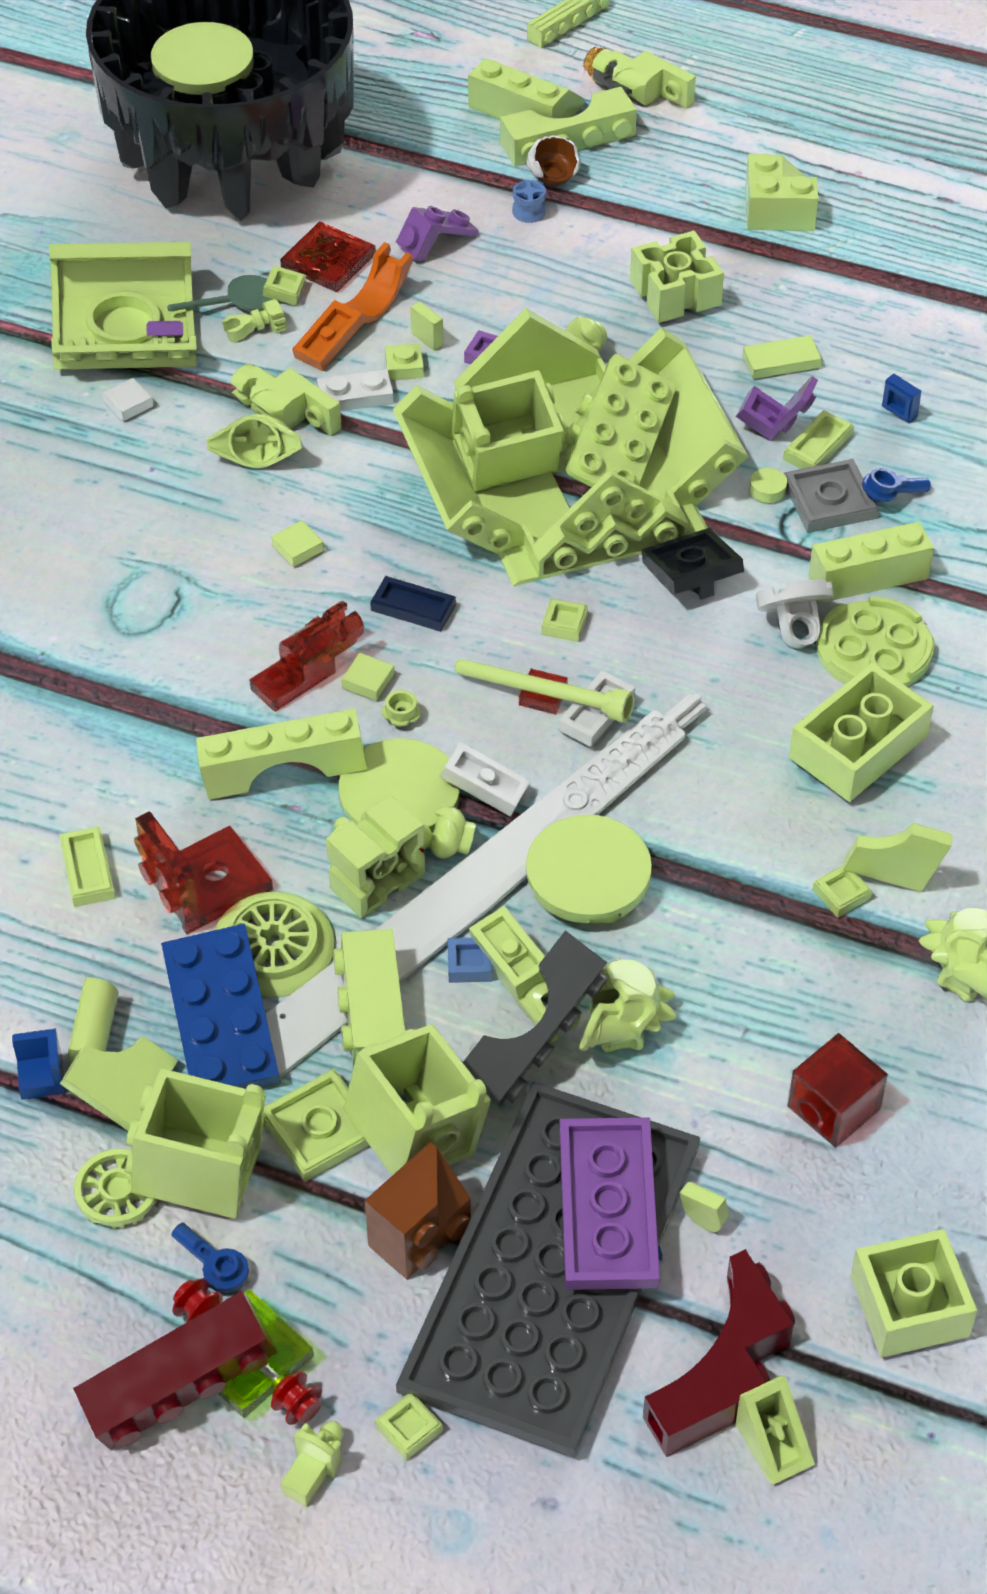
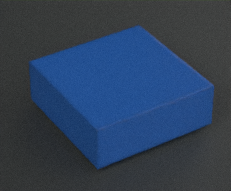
[882,373,922,423]

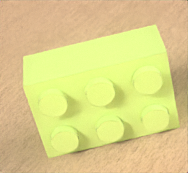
[789,662,934,802]

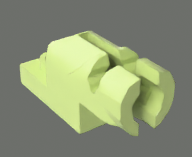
[231,364,341,436]
[469,906,581,1042]

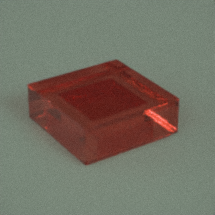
[519,668,568,715]

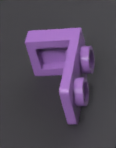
[396,206,479,262]
[736,376,818,441]

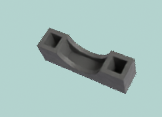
[462,930,609,1106]

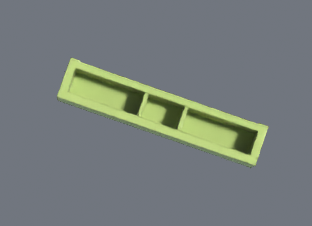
[527,0,609,48]

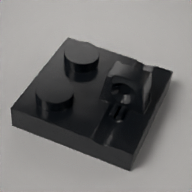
[641,528,744,600]

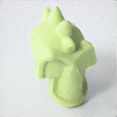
[919,908,987,1001]
[579,958,676,1053]

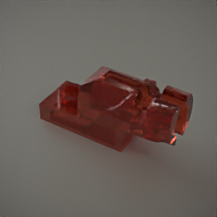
[249,601,364,712]

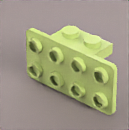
[563,354,675,487]

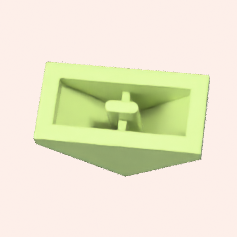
[735,1375,815,1485]

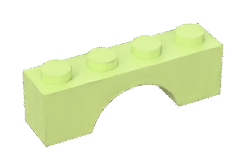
[500,87,637,167]
[196,708,368,800]

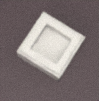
[103,378,153,422]

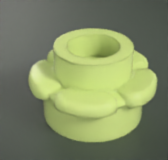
[382,690,421,727]

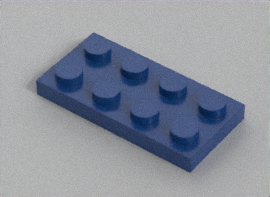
[161,923,281,1089]

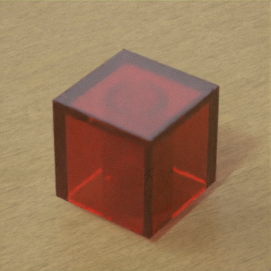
[787,1032,888,1148]

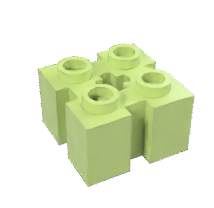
[630,230,724,323]

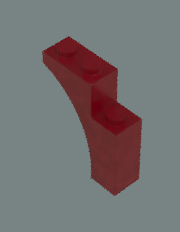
[643,1249,795,1457]

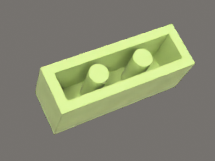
[808,521,934,601]
[333,928,405,1067]

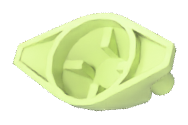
[206,414,302,468]

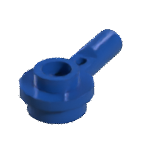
[862,468,931,502]
[171,1222,249,1294]

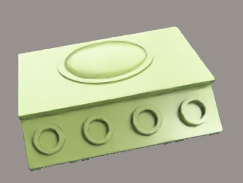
[49,242,197,370]

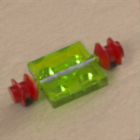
[172,1278,322,1425]

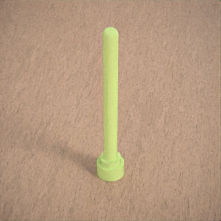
[455,659,634,723]

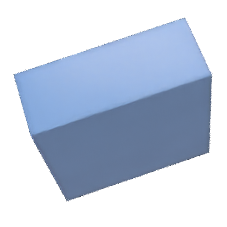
[447,937,491,983]

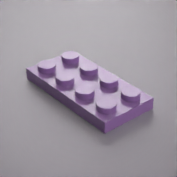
[559,1117,660,1290]

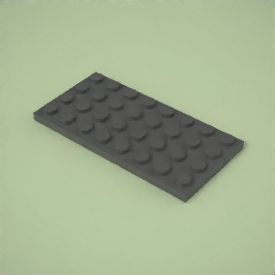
[396,1082,701,1458]

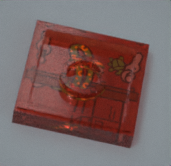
[280,221,376,292]

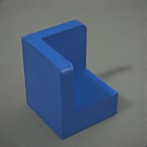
[12,1028,65,1100]

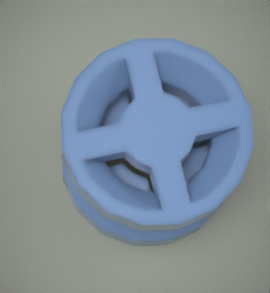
[512,180,546,223]

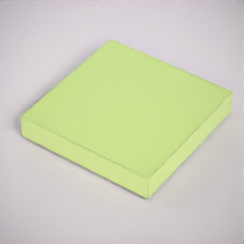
[263,1069,370,1182]

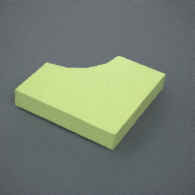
[843,823,953,892]
[59,1036,178,1131]

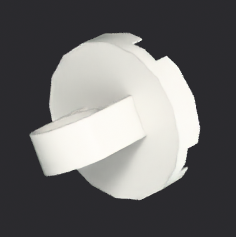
[756,579,835,649]

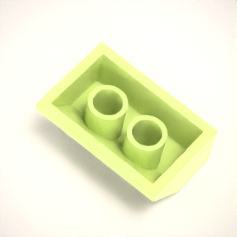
[468,58,585,119]

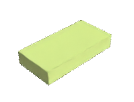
[742,335,822,379]
[783,410,854,469]
[59,826,115,907]

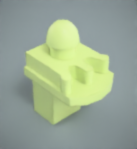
[281,1421,343,1507]

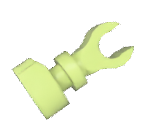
[222,298,287,342]

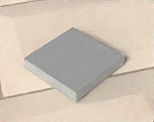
[784,459,879,533]

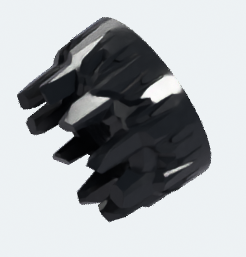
[86,0,354,221]

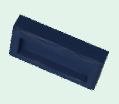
[370,576,456,632]

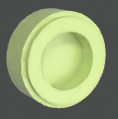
[749,468,787,503]

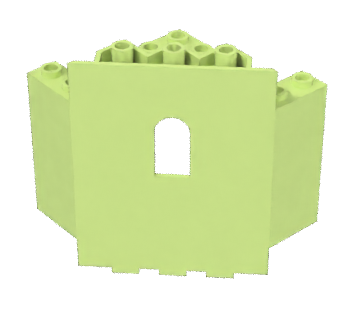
[392,308,749,586]

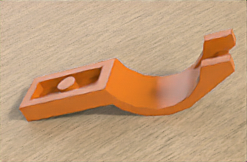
[292,242,413,371]

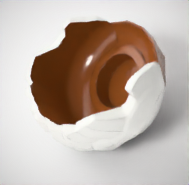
[527,135,580,186]

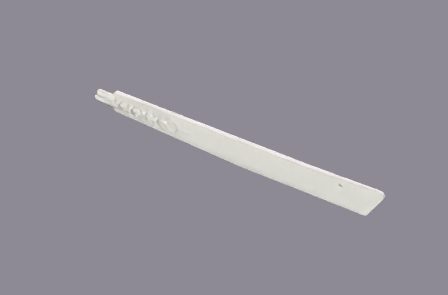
[265,693,706,1079]

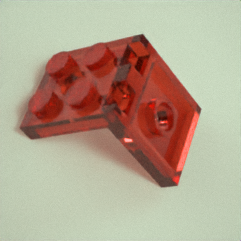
[134,811,273,935]

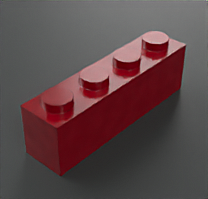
[73,1291,278,1450]

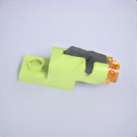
[583,47,696,109]

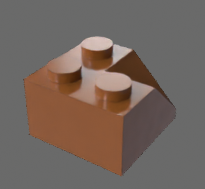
[365,1142,471,1280]

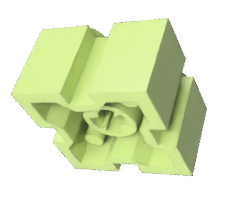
[326,795,425,919]

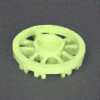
[74,1149,157,1229]

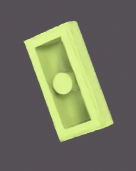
[68,977,119,1069]

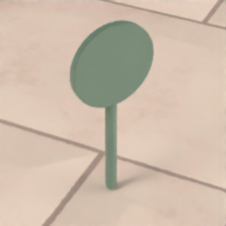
[167,275,272,312]

